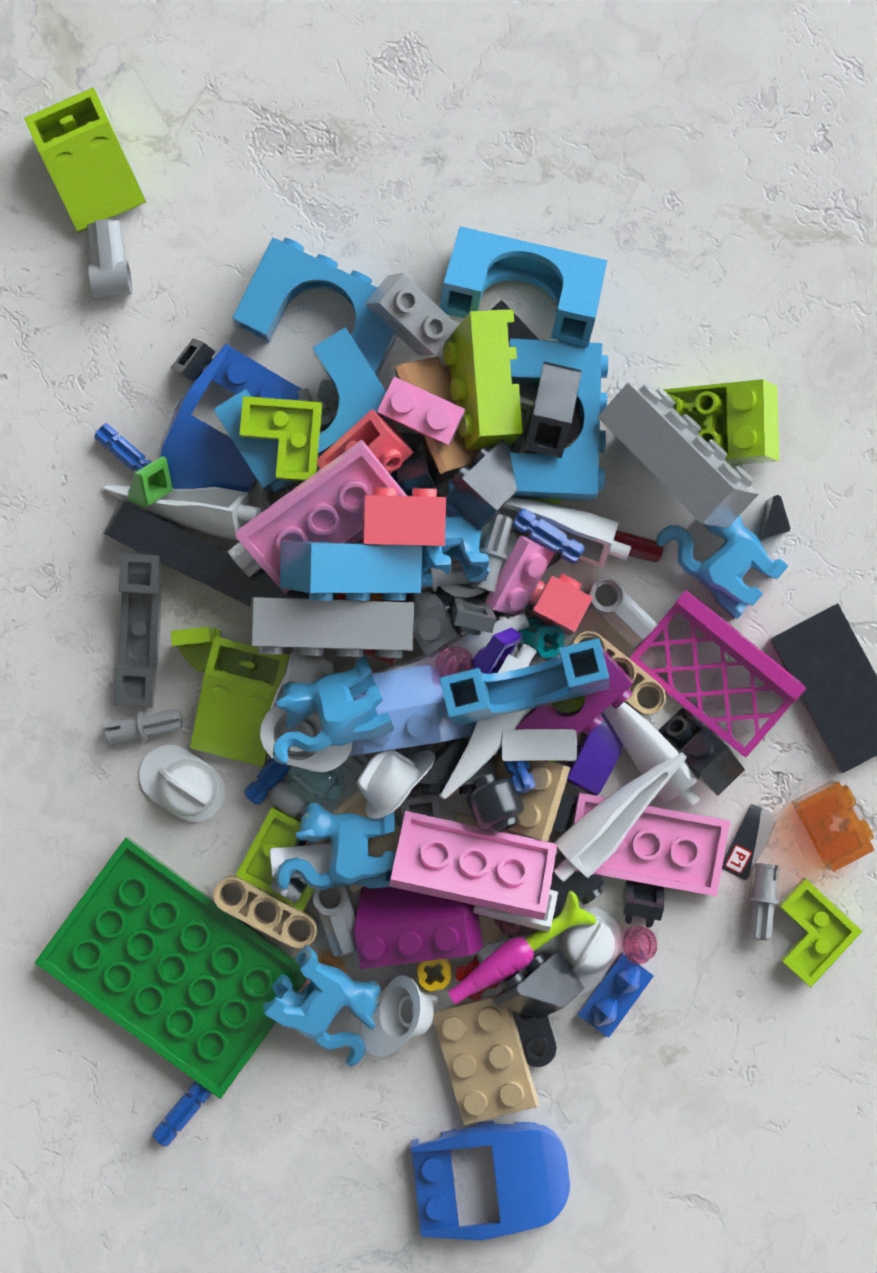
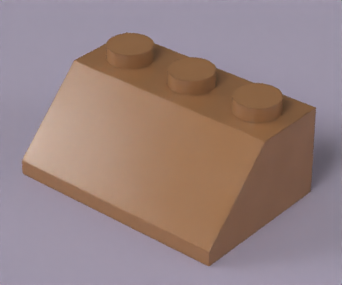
[395,356,482,484]

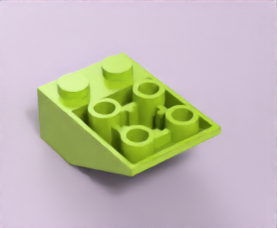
[24,87,147,233]
[655,379,779,464]
[190,636,290,767]

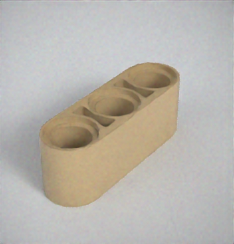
[570,631,666,715]
[213,875,319,949]

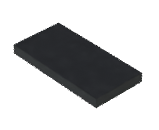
[769,603,877,773]

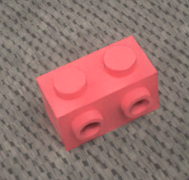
[317,409,414,474]
[363,487,446,546]
[528,574,593,636]

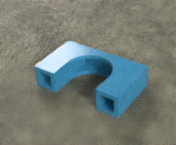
[439,226,607,347]
[232,237,398,377]
[213,327,392,493]
[509,339,608,501]
[439,638,610,726]

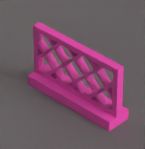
[629,589,806,758]

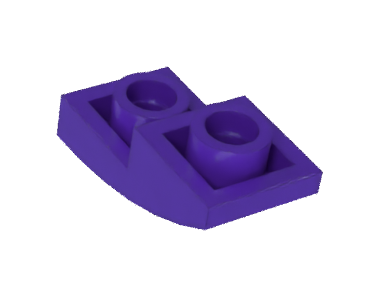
[567,712,624,796]

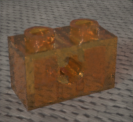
[791,780,875,871]

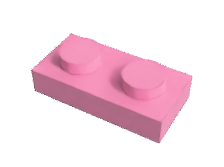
[377,376,465,447]
[485,535,554,616]

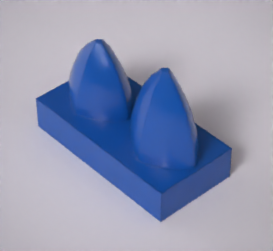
[577,952,654,1038]

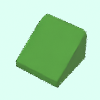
[128,456,173,508]

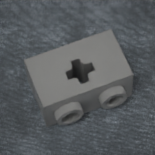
[364,273,458,355]

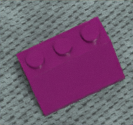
[354,886,484,969]

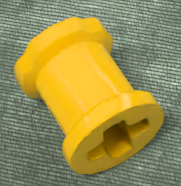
[417,958,451,991]

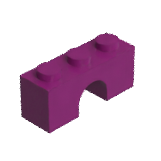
[515,647,633,762]

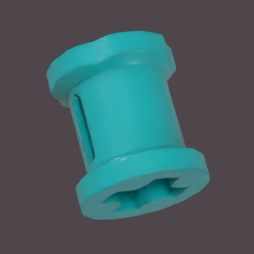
[517,616,565,659]

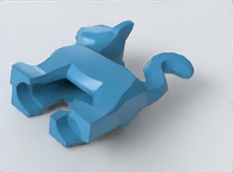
[397,480,490,587]
[656,515,789,619]
[272,656,395,765]
[276,803,395,890]
[263,945,381,1066]

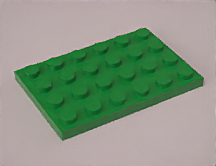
[34,837,307,1099]

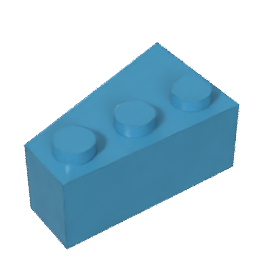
[280,541,422,601]

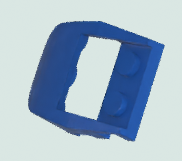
[158,344,303,494]
[411,1121,570,1241]

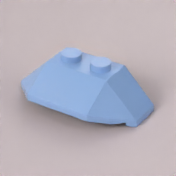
[349,664,477,756]

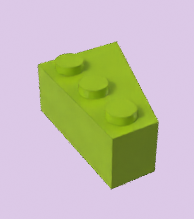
[443,309,523,450]

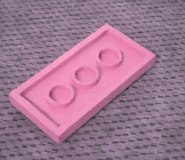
[236,440,407,594]
[572,792,730,897]
[389,811,557,920]

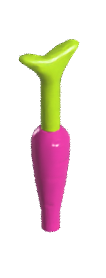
[447,891,596,1005]

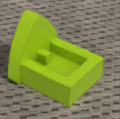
[170,627,221,672]

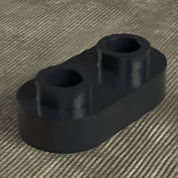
[512,1011,557,1067]

